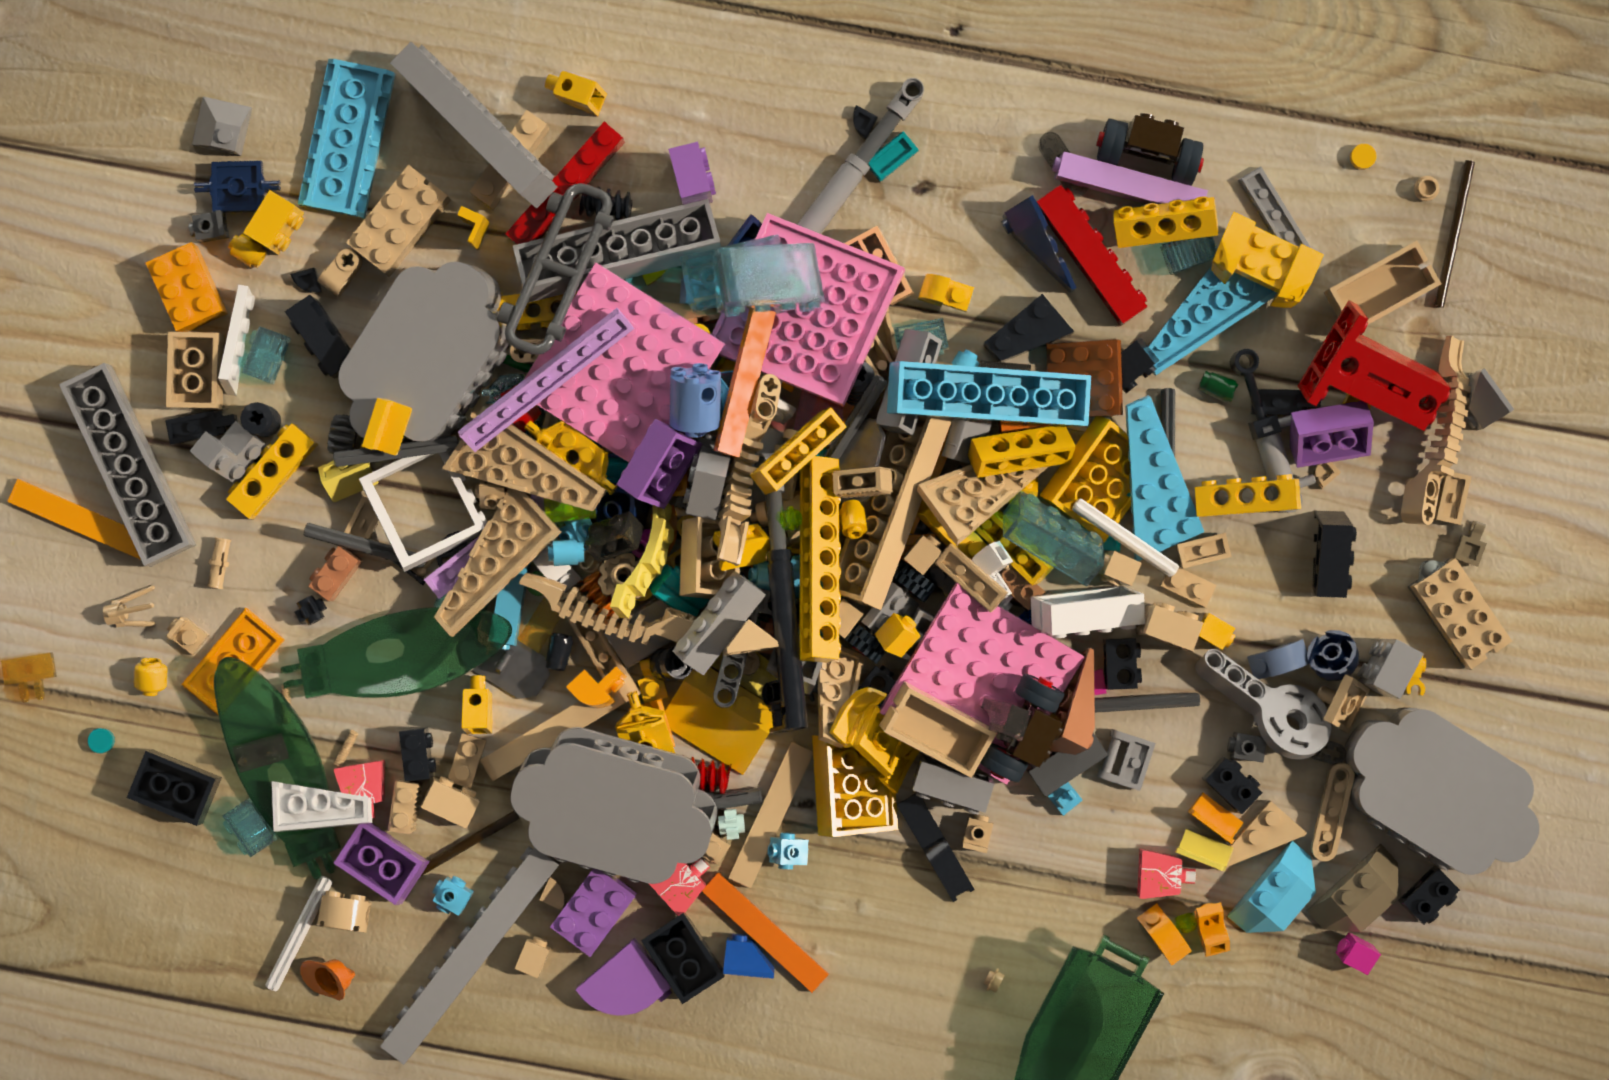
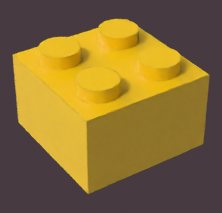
[243,190,304,255]

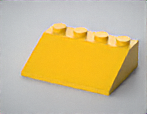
[1039,416,1131,543]
[665,667,773,775]
[812,735,898,837]

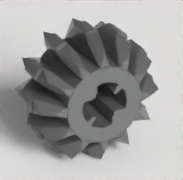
[327,414,357,454]

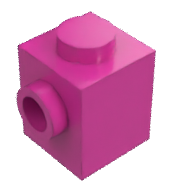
[1335,932,1381,975]

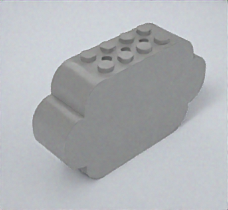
[338,262,510,443]
[1344,708,1539,875]
[511,727,717,884]

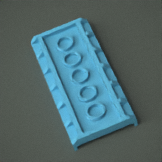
[298,59,396,219]

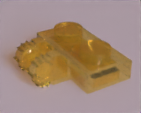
[1,652,57,703]

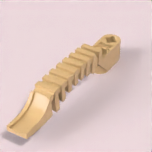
[1401,335,1471,525]
[716,374,781,566]
[519,573,698,645]

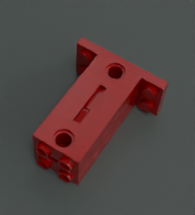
[1298,300,1451,431]

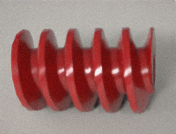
[683,755,732,794]

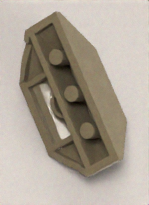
[1307,844,1398,932]

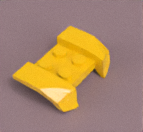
[1211,212,1324,308]
[829,687,920,794]

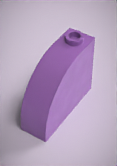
[576,938,672,1015]

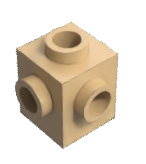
[475,480,509,510]

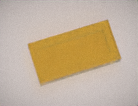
[517,597,561,653]

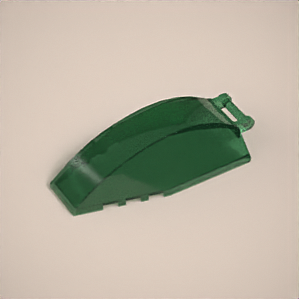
[1014,934,1164,1080]

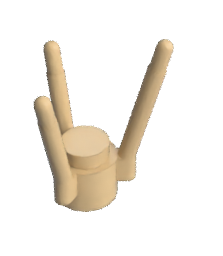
[103,585,156,628]

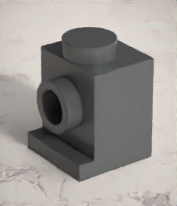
[189,210,230,243]

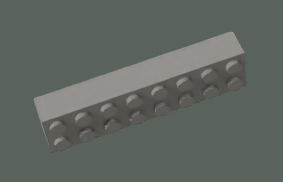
[390,42,558,208]
[513,199,721,303]
[59,363,196,567]

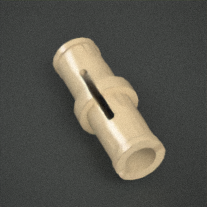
[207,537,231,589]

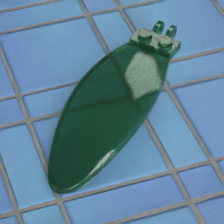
[281,607,512,699]
[214,657,341,880]

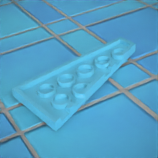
[1148,265,1277,376]
[1125,395,1205,561]

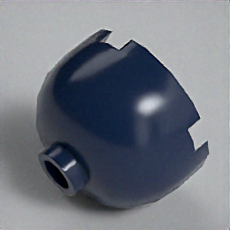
[1307,630,1360,681]

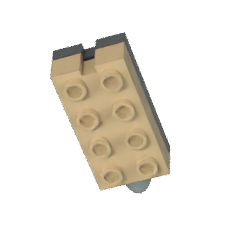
[1408,558,1513,670]

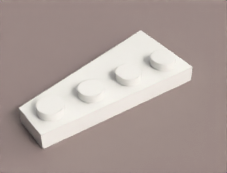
[218,285,255,396]
[272,781,372,832]

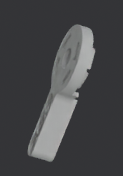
[1195,649,1332,759]

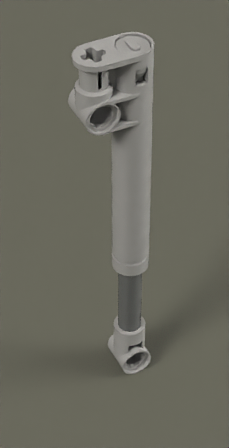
[797,78,924,234]

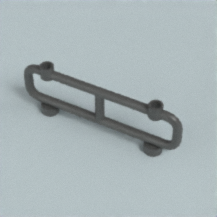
[497,183,614,355]

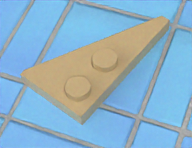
[1215,800,1307,871]

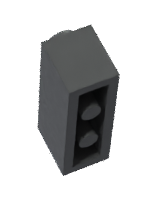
[1027,733,1108,797]

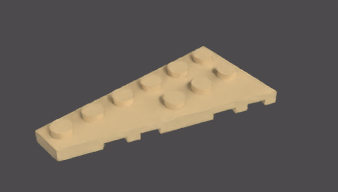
[442,406,607,511]
[917,465,1049,546]
[434,488,561,637]

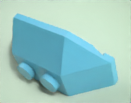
[1227,841,1316,933]

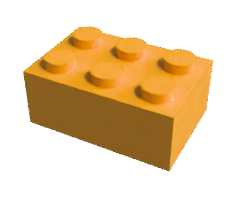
[145,242,228,332]

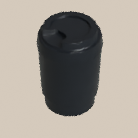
[546,632,573,671]

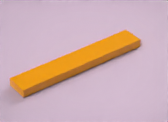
[7,479,141,560]

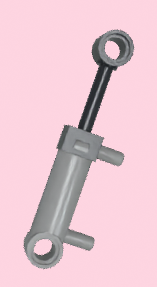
[1230,349,1316,513]

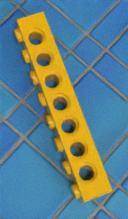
[800,456,841,663]

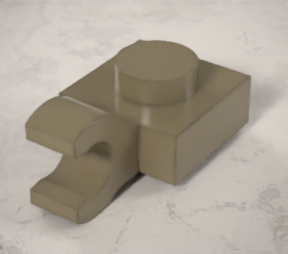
[1453,521,1487,567]

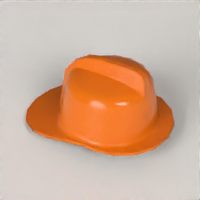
[300,959,355,1000]

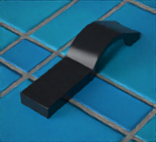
[897,793,975,902]

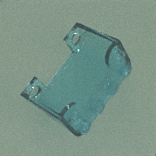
[712,243,825,317]

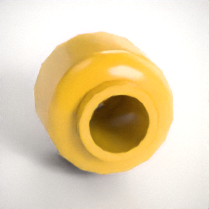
[134,658,167,696]

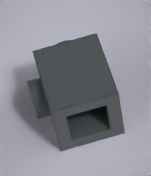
[1227,732,1267,763]

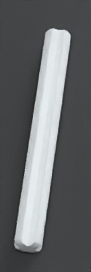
[1072,499,1179,577]
[265,876,333,991]

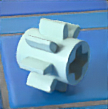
[718,809,745,840]

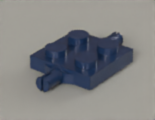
[194,161,281,213]

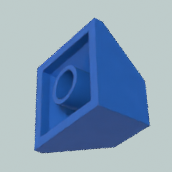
[723,934,775,979]

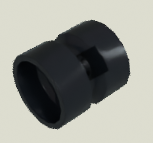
[650,647,693,681]

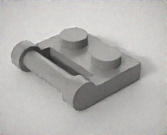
[1097,729,1156,791]

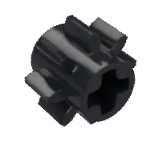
[294,595,327,626]

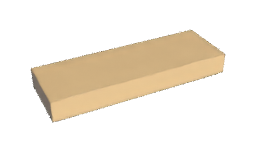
[935,544,1008,613]

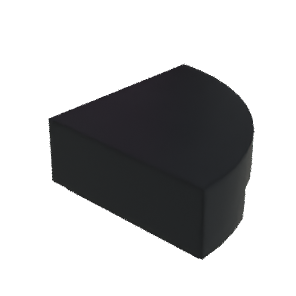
[853,105,878,140]
[290,268,322,293]

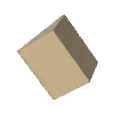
[722,619,779,656]

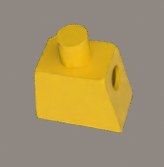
[545,71,607,117]
[462,675,492,734]

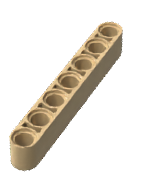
[480,672,641,782]

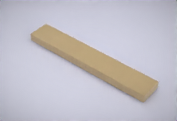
[728,741,813,888]

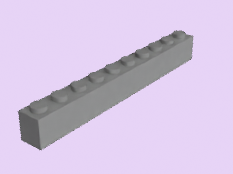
[380,846,561,1065]

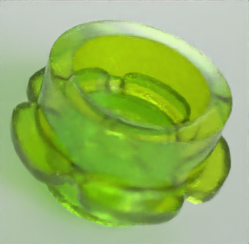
[780,506,802,531]
[1175,913,1198,933]

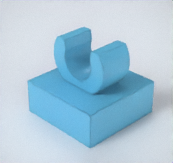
[1048,782,1083,816]

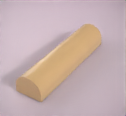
[561,586,628,679]

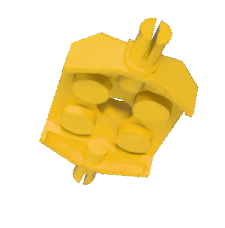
[524,421,617,495]
[615,691,675,753]

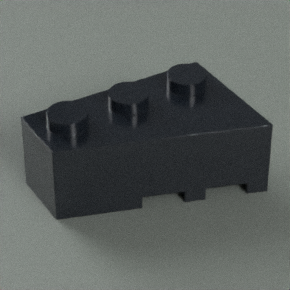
[983,294,1074,363]
[284,295,351,379]
[1312,511,1357,598]

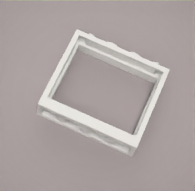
[359,451,487,572]

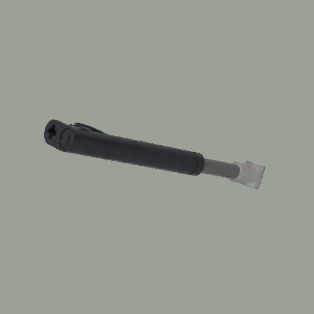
[754,453,808,733]

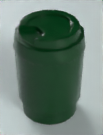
[1198,371,1238,403]

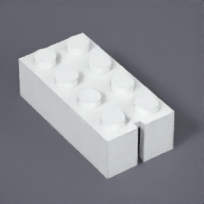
[1031,586,1145,638]

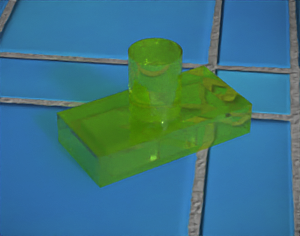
[543,498,597,522]

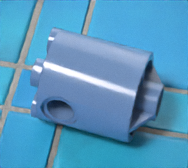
[670,363,721,437]

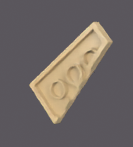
[818,646,865,748]

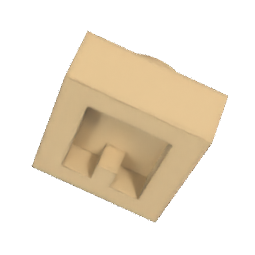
[166,617,210,655]

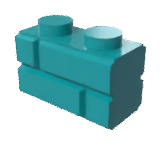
[649,564,709,616]

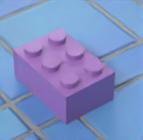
[668,141,716,205]
[1290,401,1374,468]
[616,419,703,509]
[334,823,429,905]
[550,868,637,957]

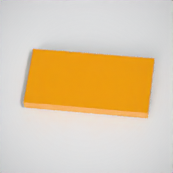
[181,608,285,717]

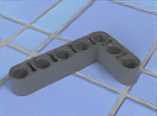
[713,588,800,709]

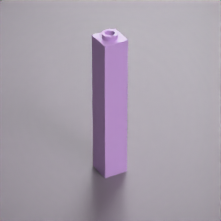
[1052,152,1208,217]

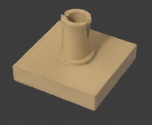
[1317,674,1370,734]

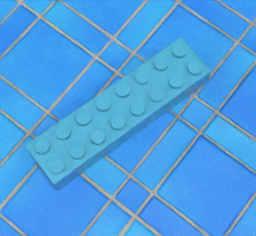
[887,361,1091,426]

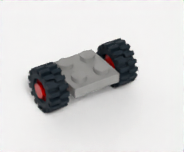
[841,559,937,664]

